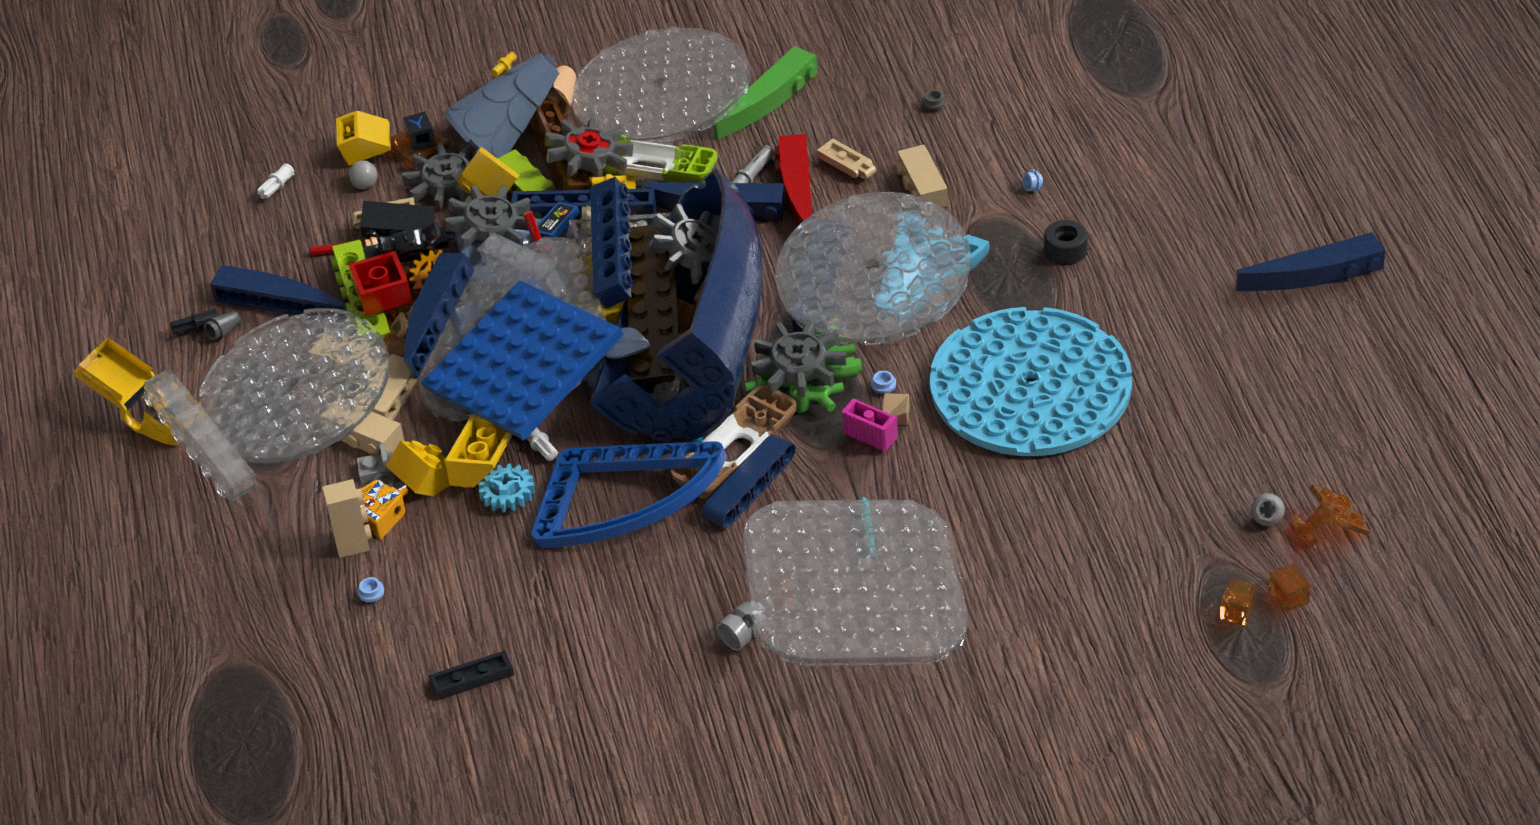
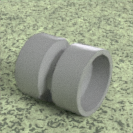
[716,601,768,651]

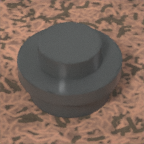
[923,89,946,110]

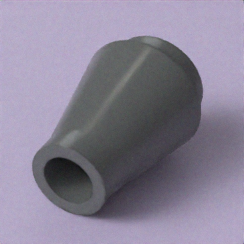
[204,311,241,340]

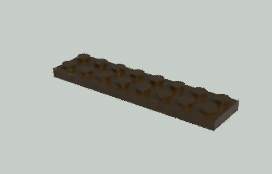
[627,225,682,385]

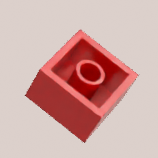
[348,251,412,316]

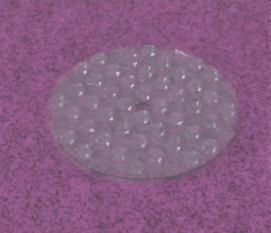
[570,26,751,144]
[775,192,972,345]
[198,308,390,463]

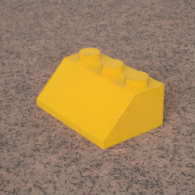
[445,416,512,488]

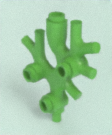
[744,344,862,413]

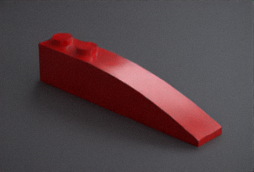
[774,134,814,245]

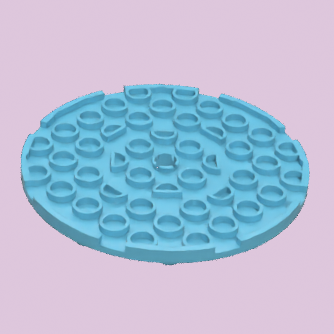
[930,307,1132,456]

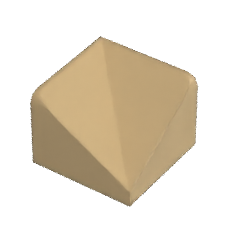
[883,393,910,425]

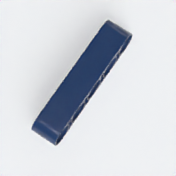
[702,434,796,529]

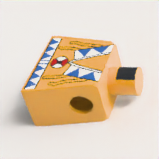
[360,480,408,540]

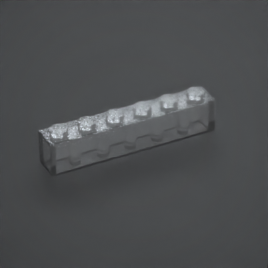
[143,368,256,503]

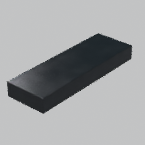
[428,650,514,701]

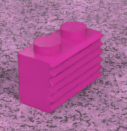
[842,398,898,452]

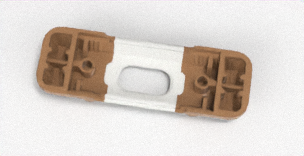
[671,385,796,499]

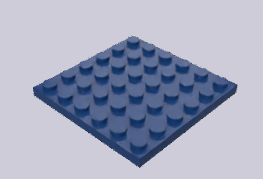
[421,280,624,440]

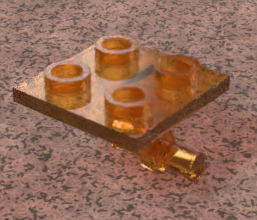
[1289,485,1370,547]

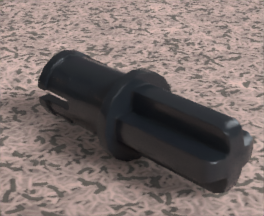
[170,308,218,335]

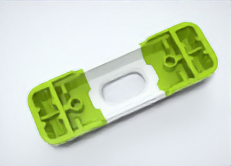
[603,132,718,183]

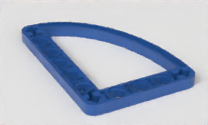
[531,441,727,548]

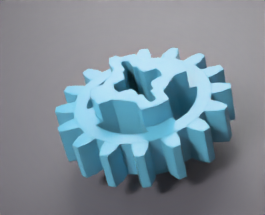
[478,463,535,512]

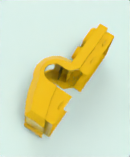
[74,337,202,446]

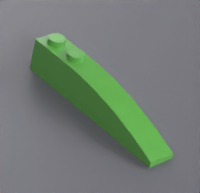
[713,46,818,140]

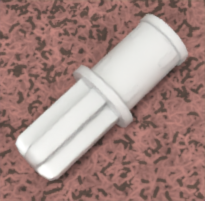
[257,164,294,199]
[526,427,558,461]

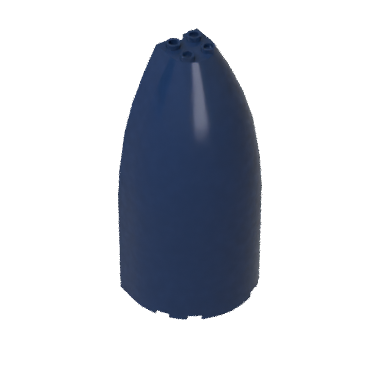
[589,169,763,442]

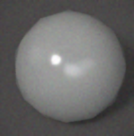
[349,161,378,190]
[1251,493,1285,527]

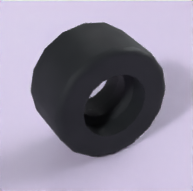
[1044,220,1088,265]

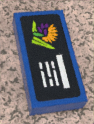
[537,202,579,242]

